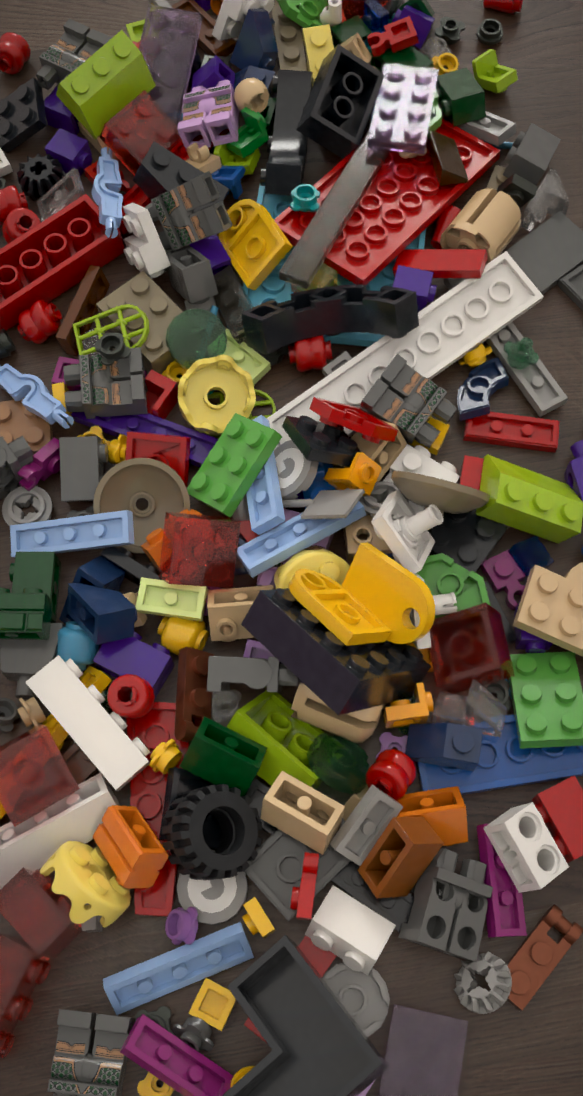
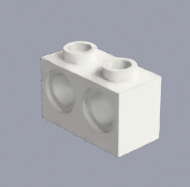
[483,802,569,893]

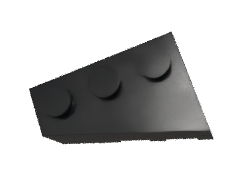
[133,141,229,213]

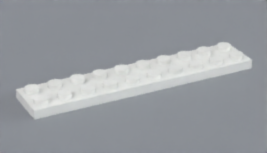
[267,251,544,445]

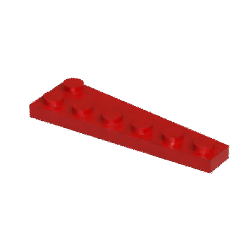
[126,700,193,917]

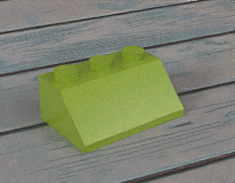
[56,30,156,140]
[476,454,583,544]
[227,690,347,790]

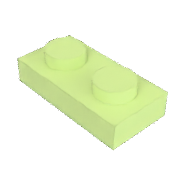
[206,328,271,385]
[135,577,208,621]

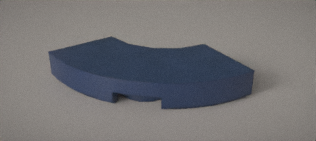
[457,357,509,421]

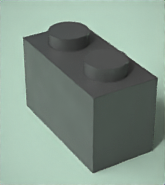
[503,123,561,185]
[166,246,218,304]
[59,436,109,503]

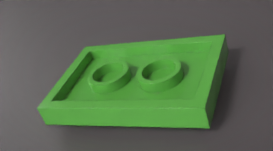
[187,413,282,518]
[506,651,583,749]

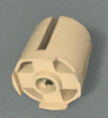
[440,188,521,265]
[291,682,385,743]

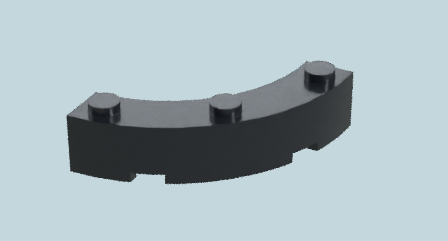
[260,69,313,195]
[241,285,419,354]

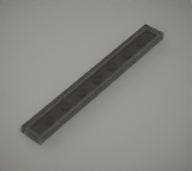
[279,120,401,289]

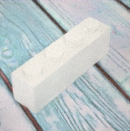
[25,655,150,791]
[0,772,120,891]

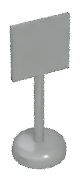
[232,489,365,522]

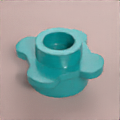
[290,184,320,212]

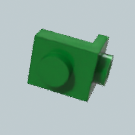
[226,107,269,159]

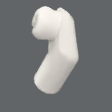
[320,0,342,27]

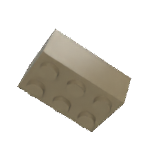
[96,271,201,374]

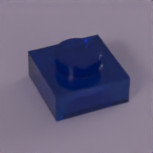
[363,0,389,33]
[508,536,554,577]

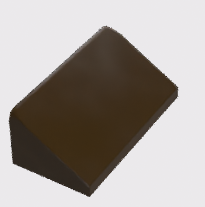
[427,130,468,186]

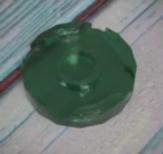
[166,308,227,369]
[307,733,369,794]

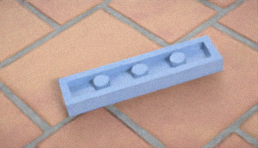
[246,415,285,535]
[235,488,366,578]
[10,510,134,558]
[103,921,254,1015]

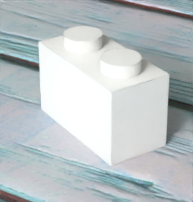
[305,885,396,975]

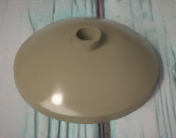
[93,458,190,554]
[391,471,490,516]

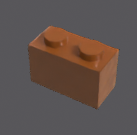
[357,817,444,898]

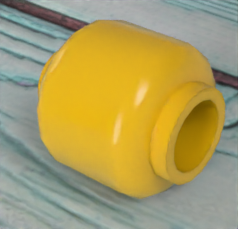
[157,616,209,656]

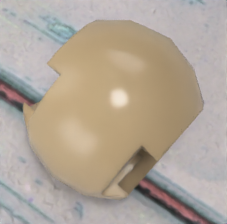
[234,77,269,113]

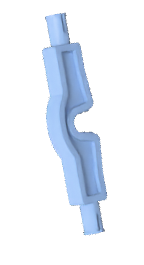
[91,147,123,238]
[0,363,74,429]

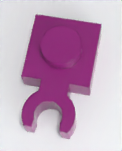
[18,437,60,491]
[480,549,526,611]

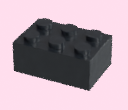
[296,44,385,159]

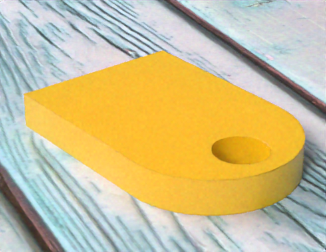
[219,199,293,291]
[342,542,435,644]
[288,569,392,646]

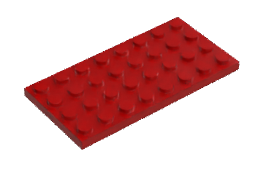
[274,119,501,285]

